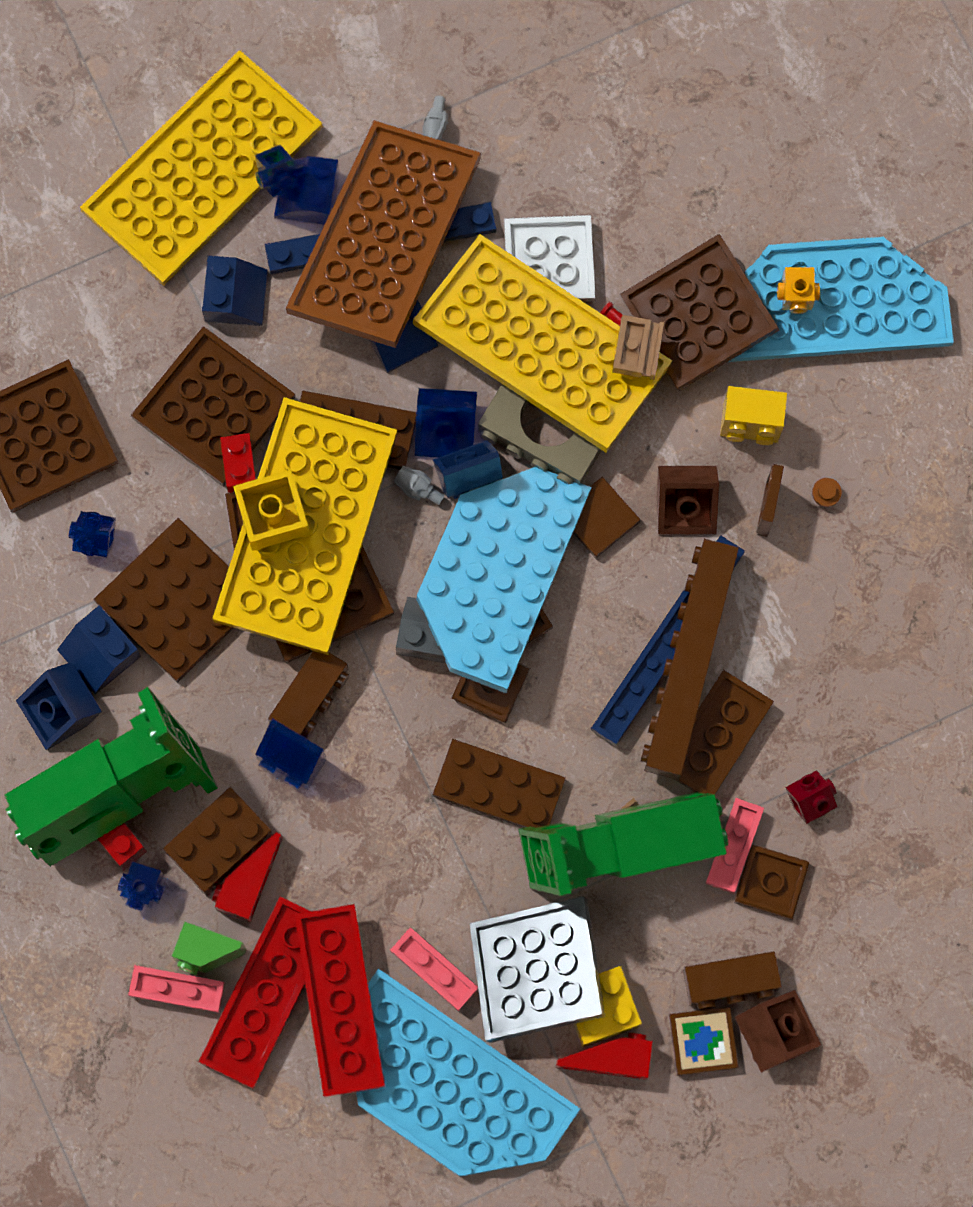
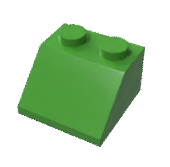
[172,922,246,975]

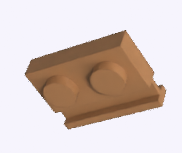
[612,315,664,380]

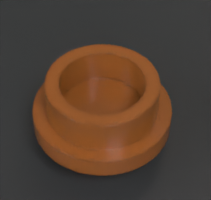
[812,478,842,507]

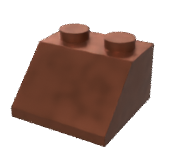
[657,466,719,534]
[735,990,821,1073]

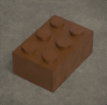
[163,787,273,897]

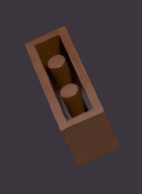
[268,651,350,743]
[683,951,782,1010]

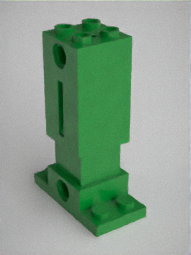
[4,687,218,866]
[518,792,728,896]

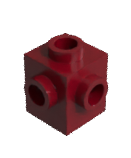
[785,770,838,824]

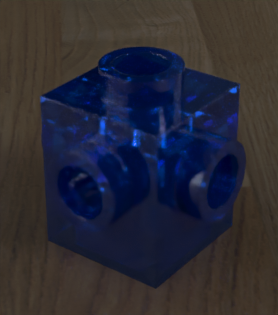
[255,144,299,197]
[69,511,116,558]
[118,861,164,911]

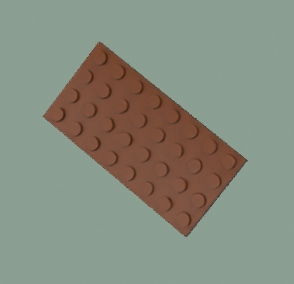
[286,120,481,348]

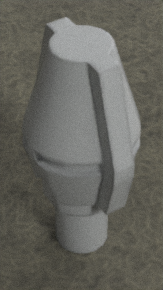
[423,96,448,140]
[394,466,445,505]

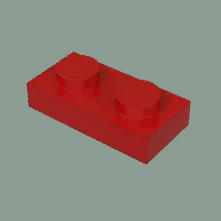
[220,433,256,493]

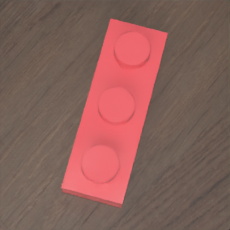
[705,798,764,894]
[390,927,478,1012]
[128,965,225,1013]

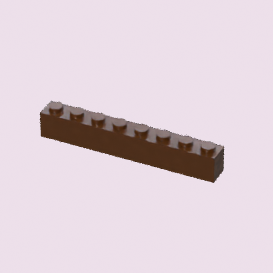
[640,539,739,780]

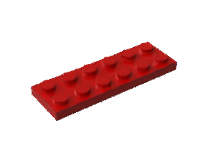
[198,896,310,1089]
[294,904,385,1098]

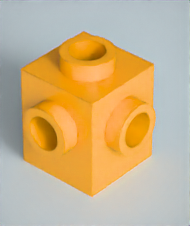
[777,267,820,314]

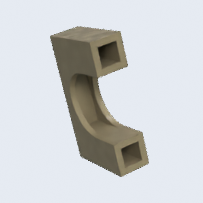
[478,384,602,485]

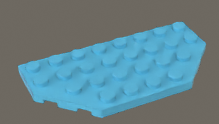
[729,237,954,362]
[416,467,591,693]
[356,969,580,1177]

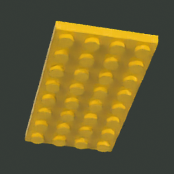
[80,50,323,286]
[413,234,672,453]
[212,398,397,655]

